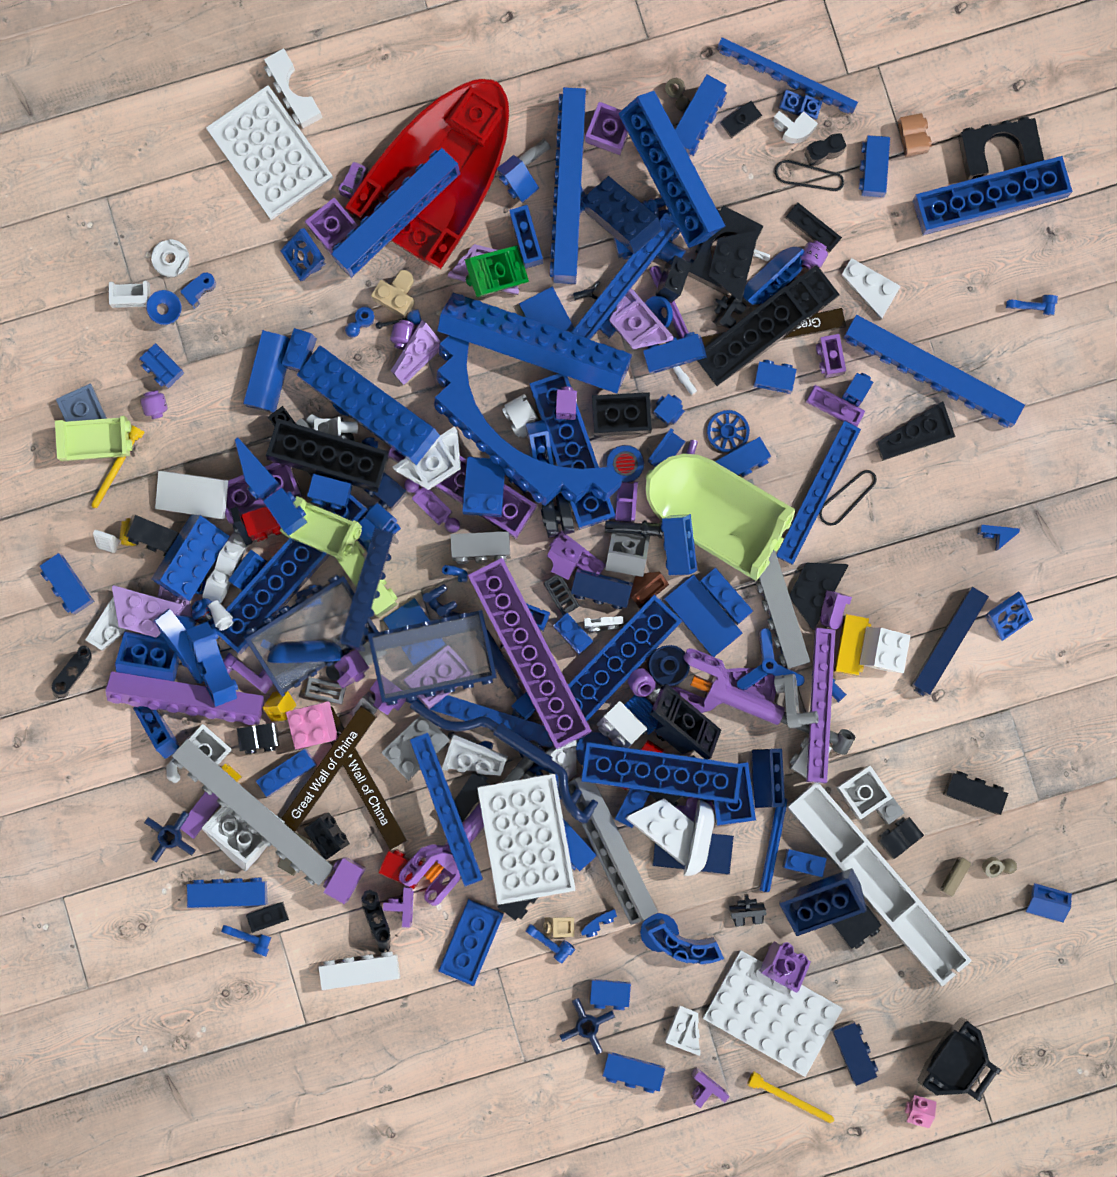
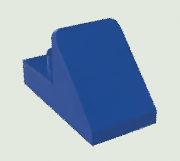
[978,525,1020,551]

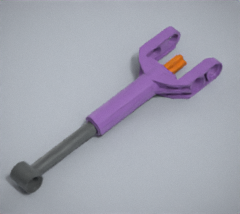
[671,648,856,755]
[399,740,547,906]

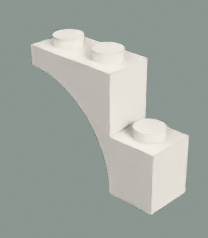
[202,532,249,604]

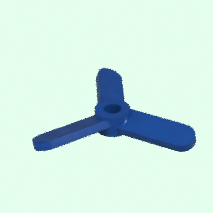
[737,628,805,691]

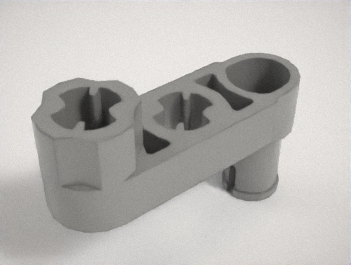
[774,674,819,728]

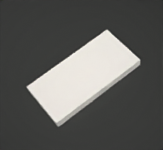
[155,471,228,519]

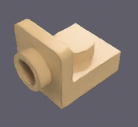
[543,917,574,937]

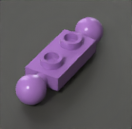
[404,479,460,533]

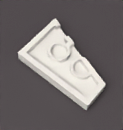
[85,597,128,650]

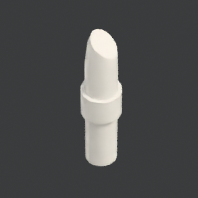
[673,366,697,395]

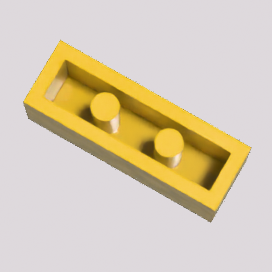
[834,614,871,676]

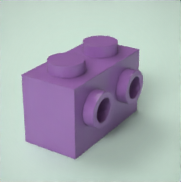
[816,334,846,378]

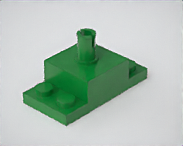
[465,245,529,297]

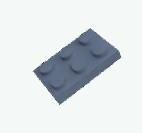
[56,383,107,422]

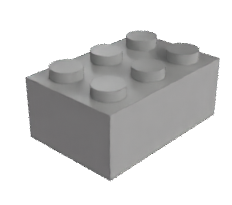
[451,532,511,564]
[381,715,451,781]

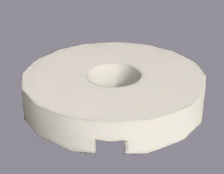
[151,239,190,278]

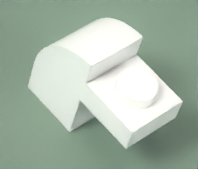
[773,111,818,144]

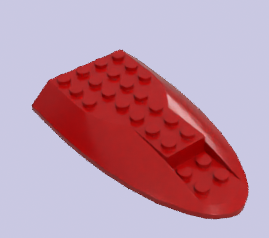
[345,79,509,270]

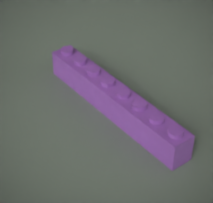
[106,671,264,725]

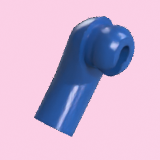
[442,565,468,582]

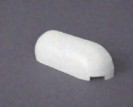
[683,799,715,876]

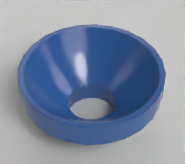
[146,290,181,325]
[645,296,673,328]

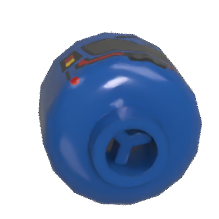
[192,598,214,625]

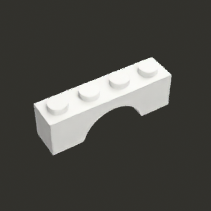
[264,48,323,129]

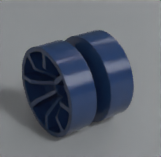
[648,645,690,687]

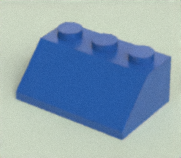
[115,631,179,682]

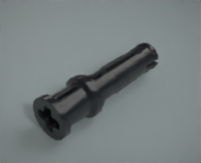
[605,520,663,539]

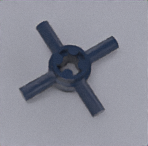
[144,810,196,863]
[559,998,615,1055]

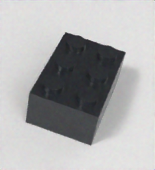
[592,392,652,437]

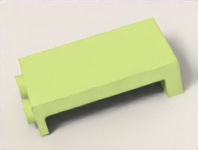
[55,416,132,461]
[280,496,362,561]

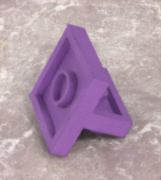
[383,886,414,928]
[692,1067,730,1108]

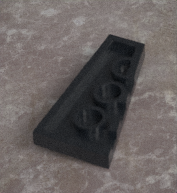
[876,401,956,461]

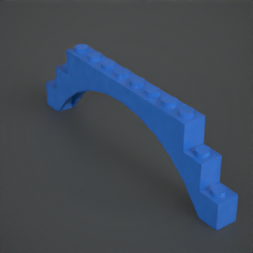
[434,335,623,506]

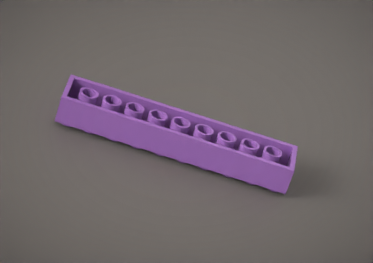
[468,558,592,750]

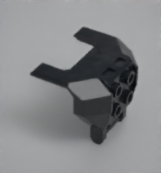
[917,1017,1002,1102]

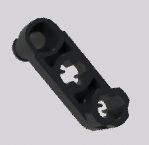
[52,646,92,699]
[361,890,391,953]

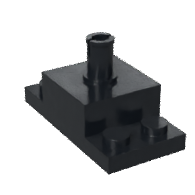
[651,684,721,760]

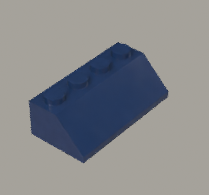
[779,868,866,937]

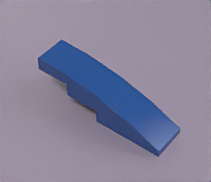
[153,609,204,684]

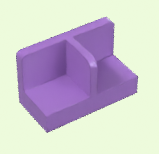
[615,482,638,522]

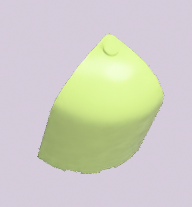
[645,454,795,581]

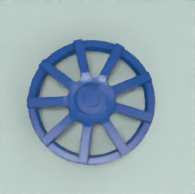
[707,410,750,453]

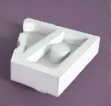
[584,616,623,632]
[546,741,577,781]
[664,1005,701,1056]

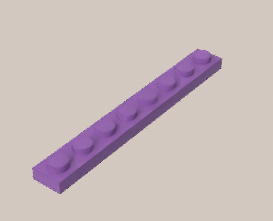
[806,628,835,784]

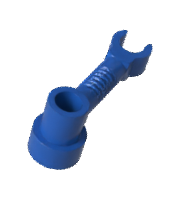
[1006,295,1058,315]
[526,924,576,964]
[221,925,271,957]

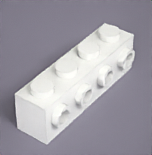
[319,951,401,990]

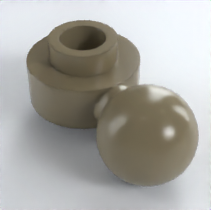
[665,77,690,111]
[982,857,1017,878]

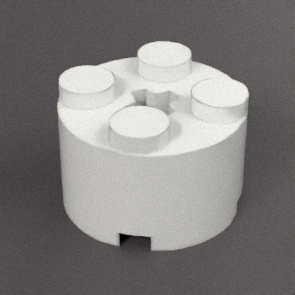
[502,394,540,438]

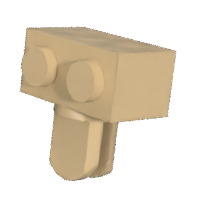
[371,270,415,318]

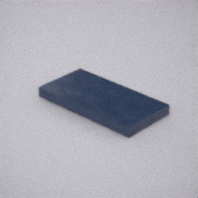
[653,833,734,875]

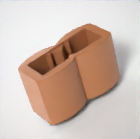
[898,113,932,157]

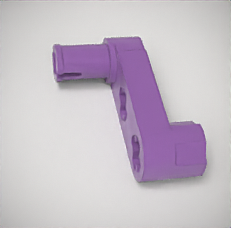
[223,653,275,694]

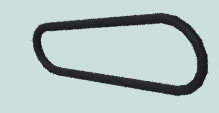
[775,160,844,191]
[819,470,877,526]

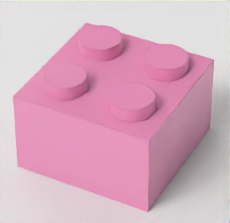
[286,701,338,750]

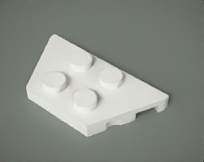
[393,426,461,490]
[626,799,694,865]

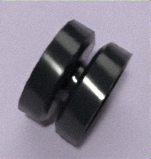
[541,493,575,538]

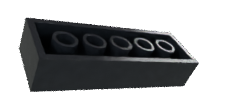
[266,419,389,493]

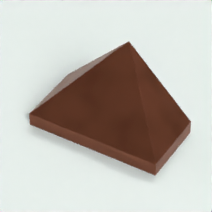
[630,571,669,609]

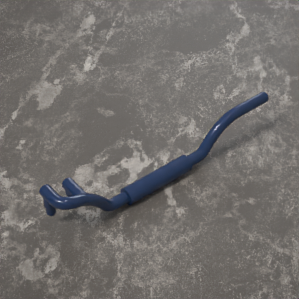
[423,584,536,767]
[410,700,598,824]

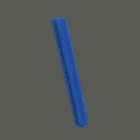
[760,798,788,892]

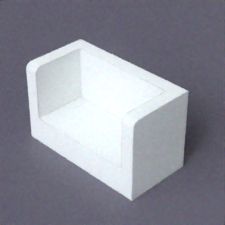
[109,281,150,308]

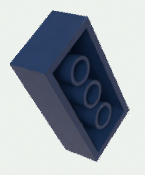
[581,176,662,254]

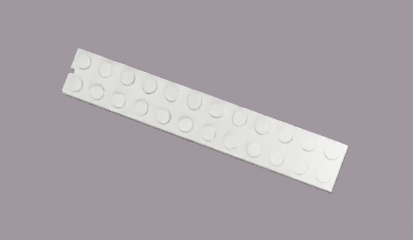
[787,783,972,986]

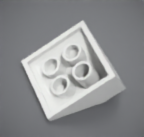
[202,802,285,872]

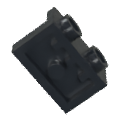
[304,812,350,860]

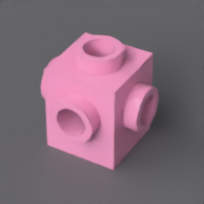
[905,1095,937,1128]

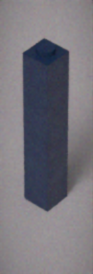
[911,586,989,697]

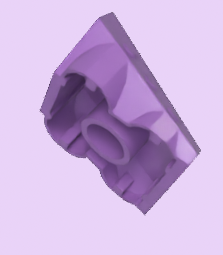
[759,941,811,993]

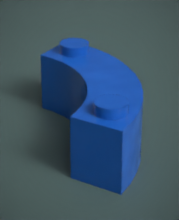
[186,622,238,707]
[645,918,724,964]

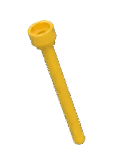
[91,425,145,508]
[747,1071,834,1123]

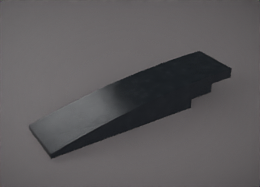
[697,265,840,387]

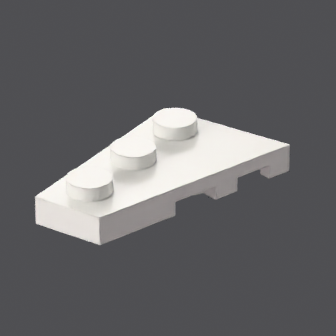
[841,258,901,319]
[442,735,508,776]

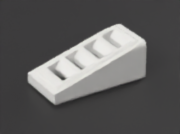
[93,530,120,553]

